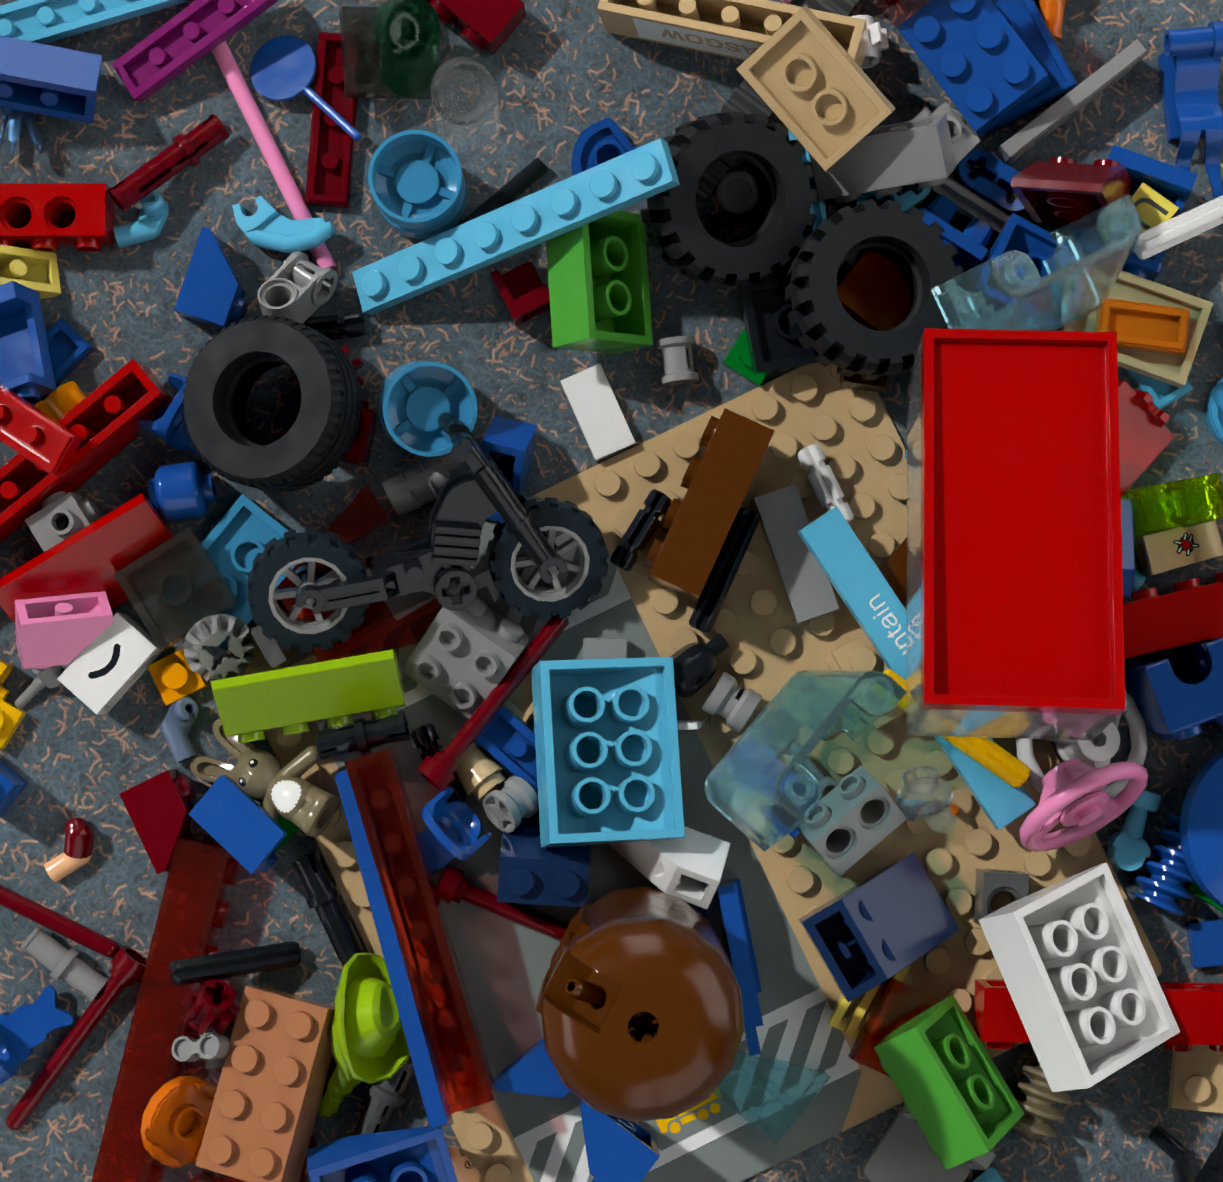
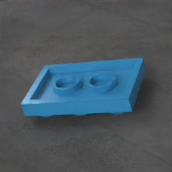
[158,494,302,652]

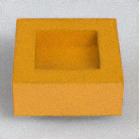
[147,648,208,706]

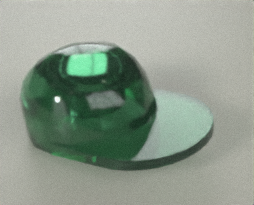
[372,0,440,97]

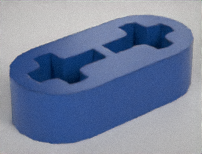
[956,149,1025,215]

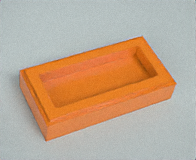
[1094,297,1190,355]

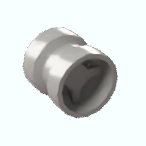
[701,672,762,733]

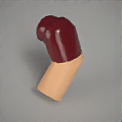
[44,817,94,882]

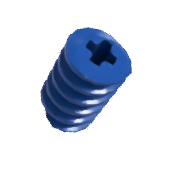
[1128,814,1197,916]

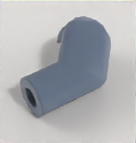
[161,697,200,763]

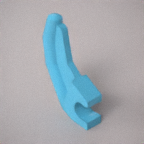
[232,196,335,254]

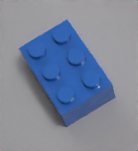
[897,0,1052,139]

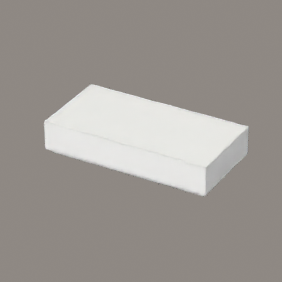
[560,363,636,462]

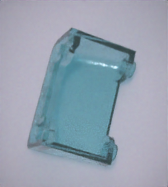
[931,194,1142,331]
[704,670,907,851]

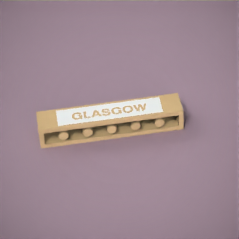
[597,0,869,68]

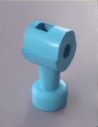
[1105,791,1162,871]

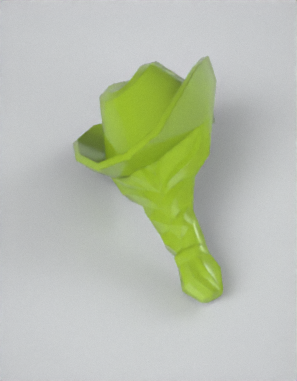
[318,953,410,1118]

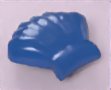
[571,118,639,176]

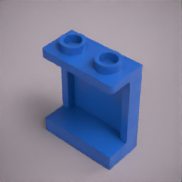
[1074,145,1198,282]
[0,281,57,404]

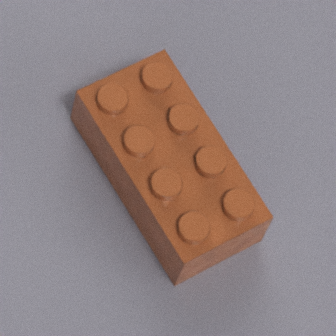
[195,986,335,1182]

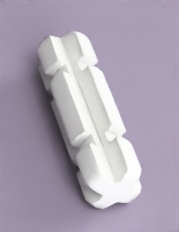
[798,443,854,523]

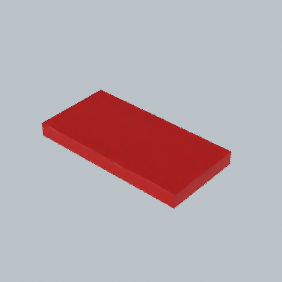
[0,493,190,623]

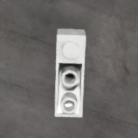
[609,826,730,909]

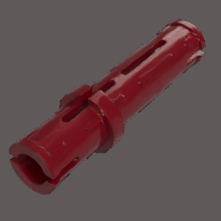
[107,114,230,213]

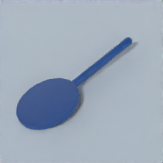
[250,35,361,141]

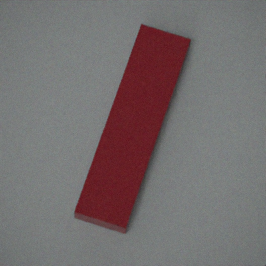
[305,32,363,208]

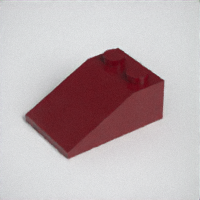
[1010,157,1131,231]

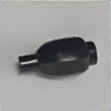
[670,633,730,698]

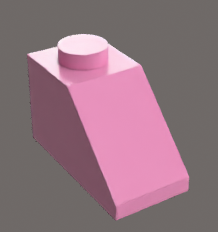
[14,591,113,669]

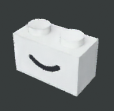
[57,612,165,715]

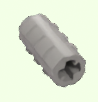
[382,452,469,517]

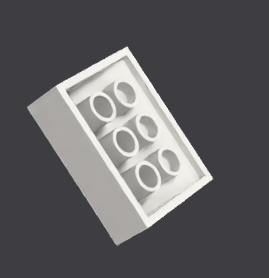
[978,862,1180,1092]

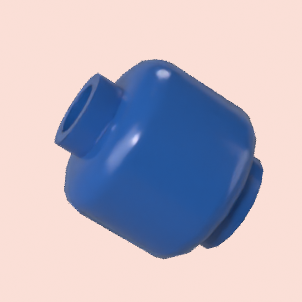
[148,461,217,522]

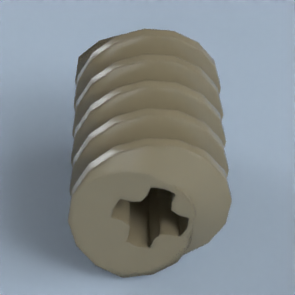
[1012,1049,1073,1146]

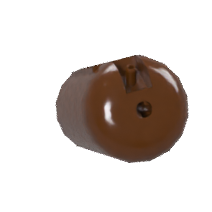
[535,886,745,1122]

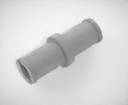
[20,926,108,1003]

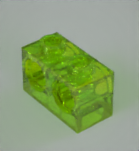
[1121,473,1223,536]

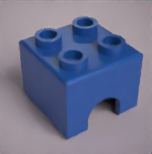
[1125,637,1223,741]

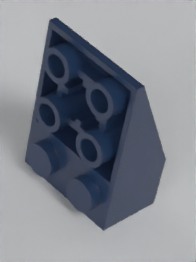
[799,852,960,1002]

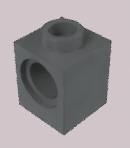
[974,868,1029,926]

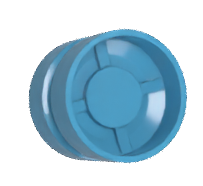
[368,130,467,240]
[376,360,478,457]

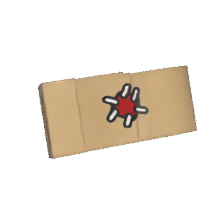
[1134,520,1223,577]

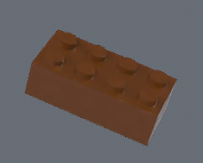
[644,408,775,601]

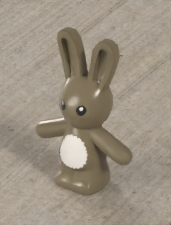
[190,718,340,837]

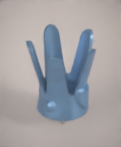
[0,107,42,154]

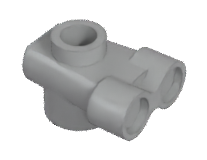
[171,1021,235,1069]

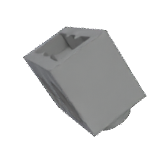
[793,765,907,877]

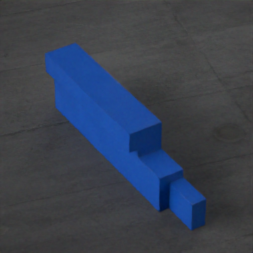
[716,878,763,1056]

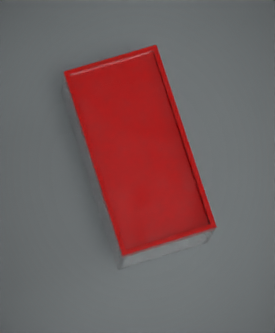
[906,328,1126,740]

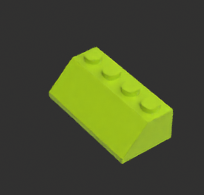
[211,649,406,744]

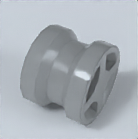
[483,776,539,833]

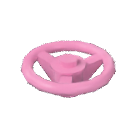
[1019,759,1148,852]

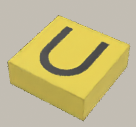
[1124,182,1179,234]

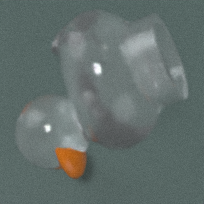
[896,766,960,833]

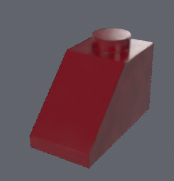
[119,769,196,875]

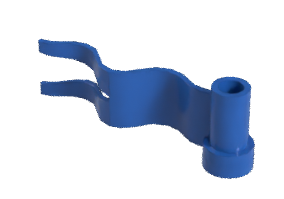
[1163,21,1223,200]

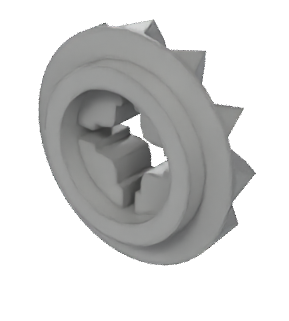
[184,614,257,682]

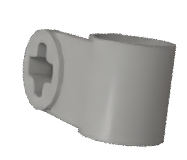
[257,251,338,324]

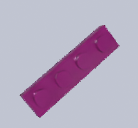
[111,0,278,103]

